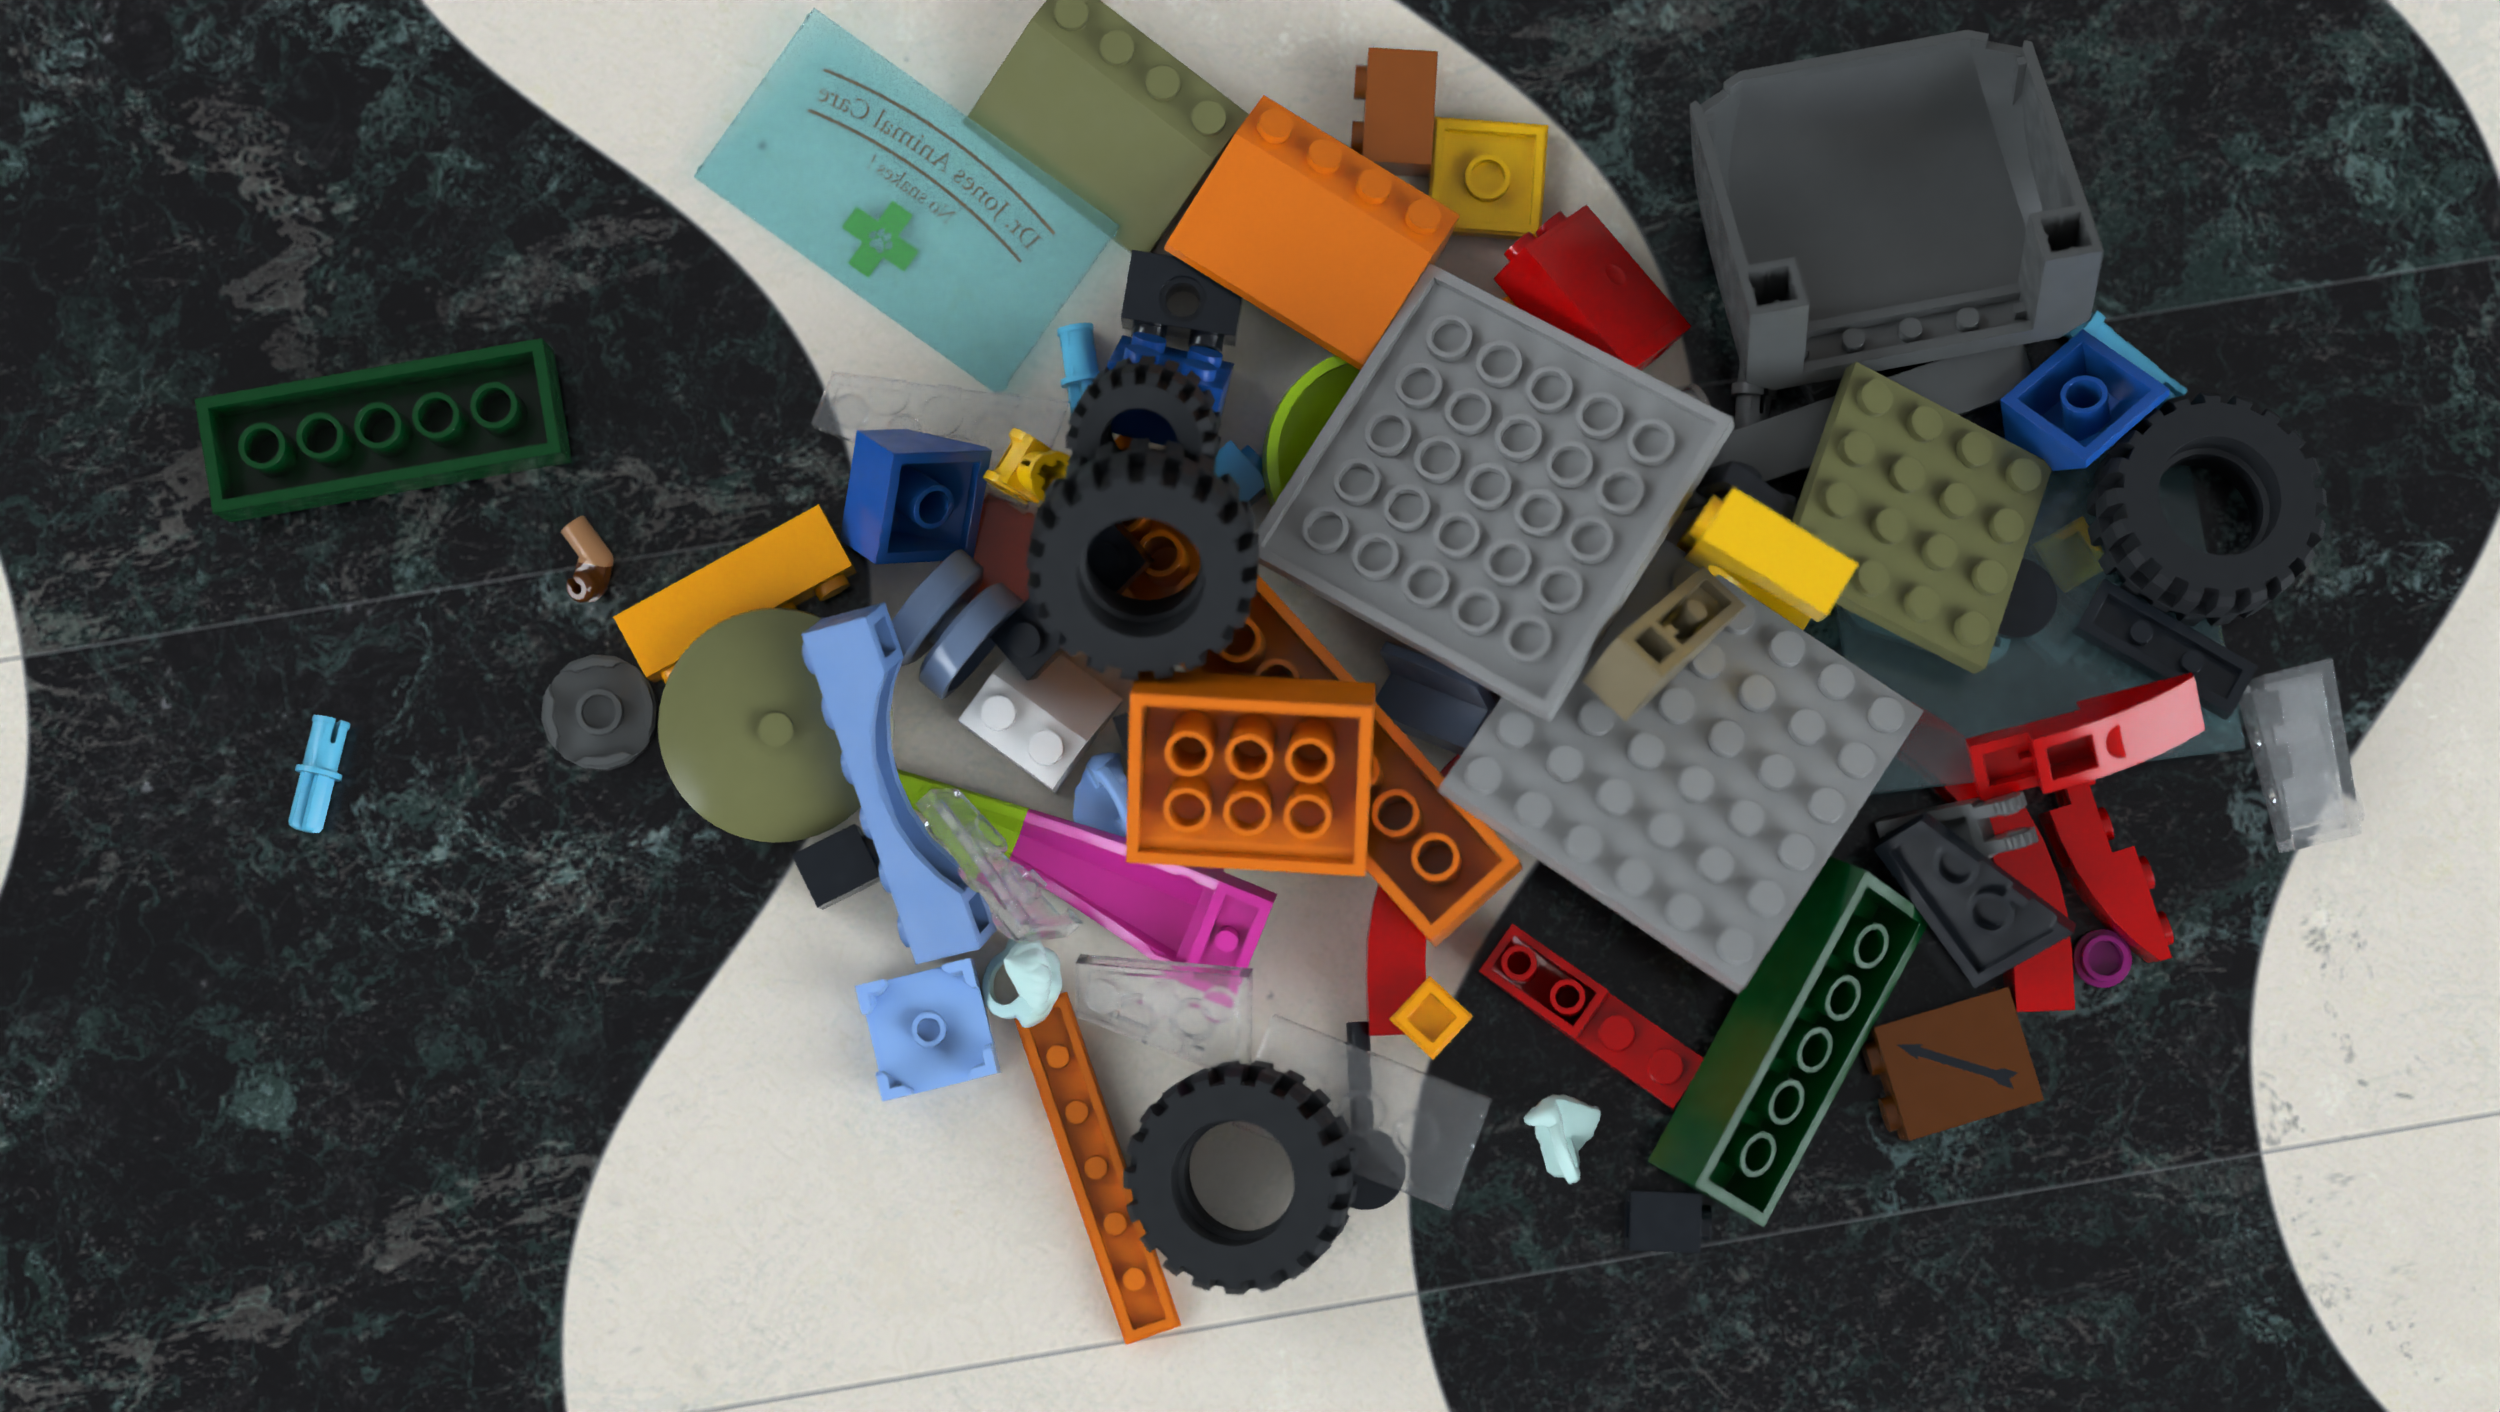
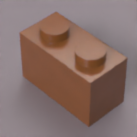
[1351,47,1438,177]

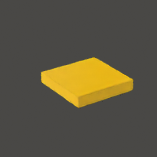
[1428,117,1549,240]

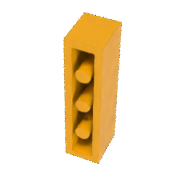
[613,504,857,684]

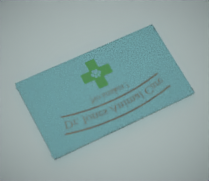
[693,8,1120,396]

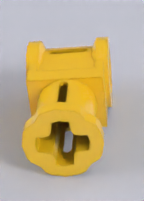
[983,428,1070,504]

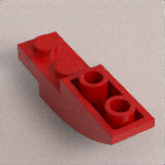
[1965,672,2205,800]
[2038,779,2174,963]
[1479,923,1704,1110]

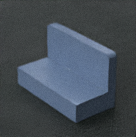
[1375,641,1496,755]

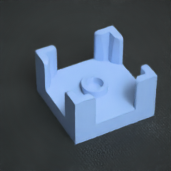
[855,958,1001,1101]

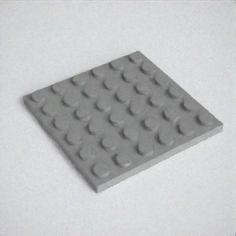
[1256,263,1735,722]
[1437,539,1924,994]

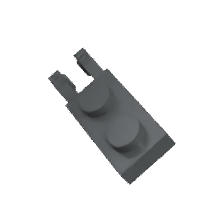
[1874,791,2038,877]

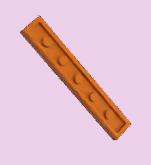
[1014,992,1181,1345]

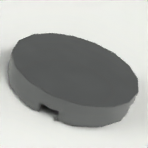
[541,655,660,771]

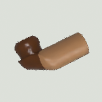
[561,515,614,603]

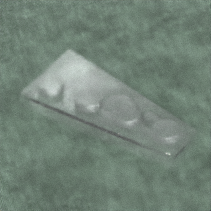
[811,371,1070,510]

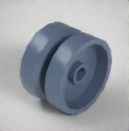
[892,549,1024,700]

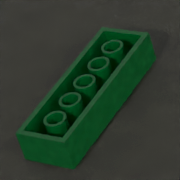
[195,338,572,522]
[1648,856,1928,1227]

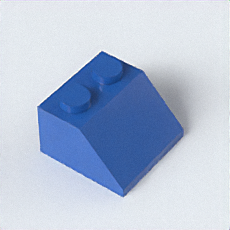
[2000,329,2170,471]
[840,429,992,564]

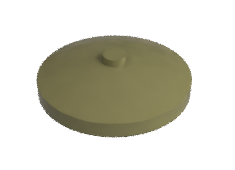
[658,608,894,843]

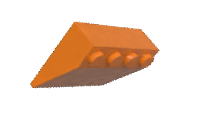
[1164,95,1460,370]
[1126,671,1376,877]

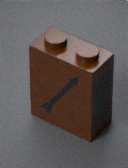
[1861,987,2044,1141]

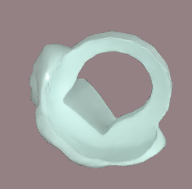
[982,933,1062,1028]
[1524,1094,1601,1184]

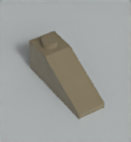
[1582,566,1746,721]

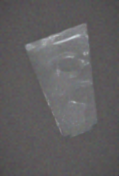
[915,788,1083,942]
[1075,954,1253,1069]

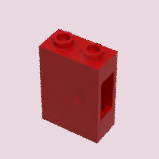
[1493,205,1692,371]

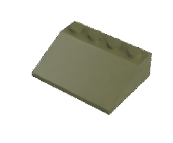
[963,0,1249,254]

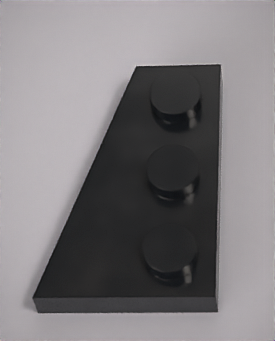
[1873,811,2076,988]

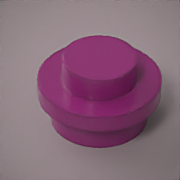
[2072,929,2132,988]

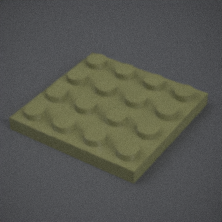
[1791,362,2052,674]

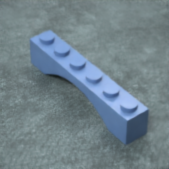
[802,602,997,964]

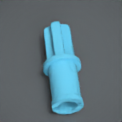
[1057,323,1100,414]
[288,715,351,833]

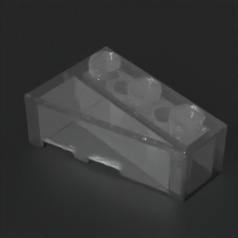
[2239,658,2365,853]

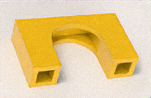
[1676,487,1858,631]

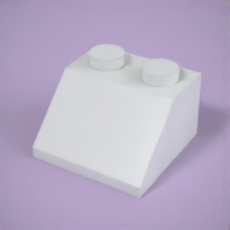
[958,655,1124,794]

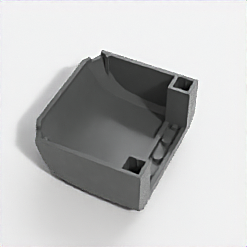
[1690,30,2104,390]

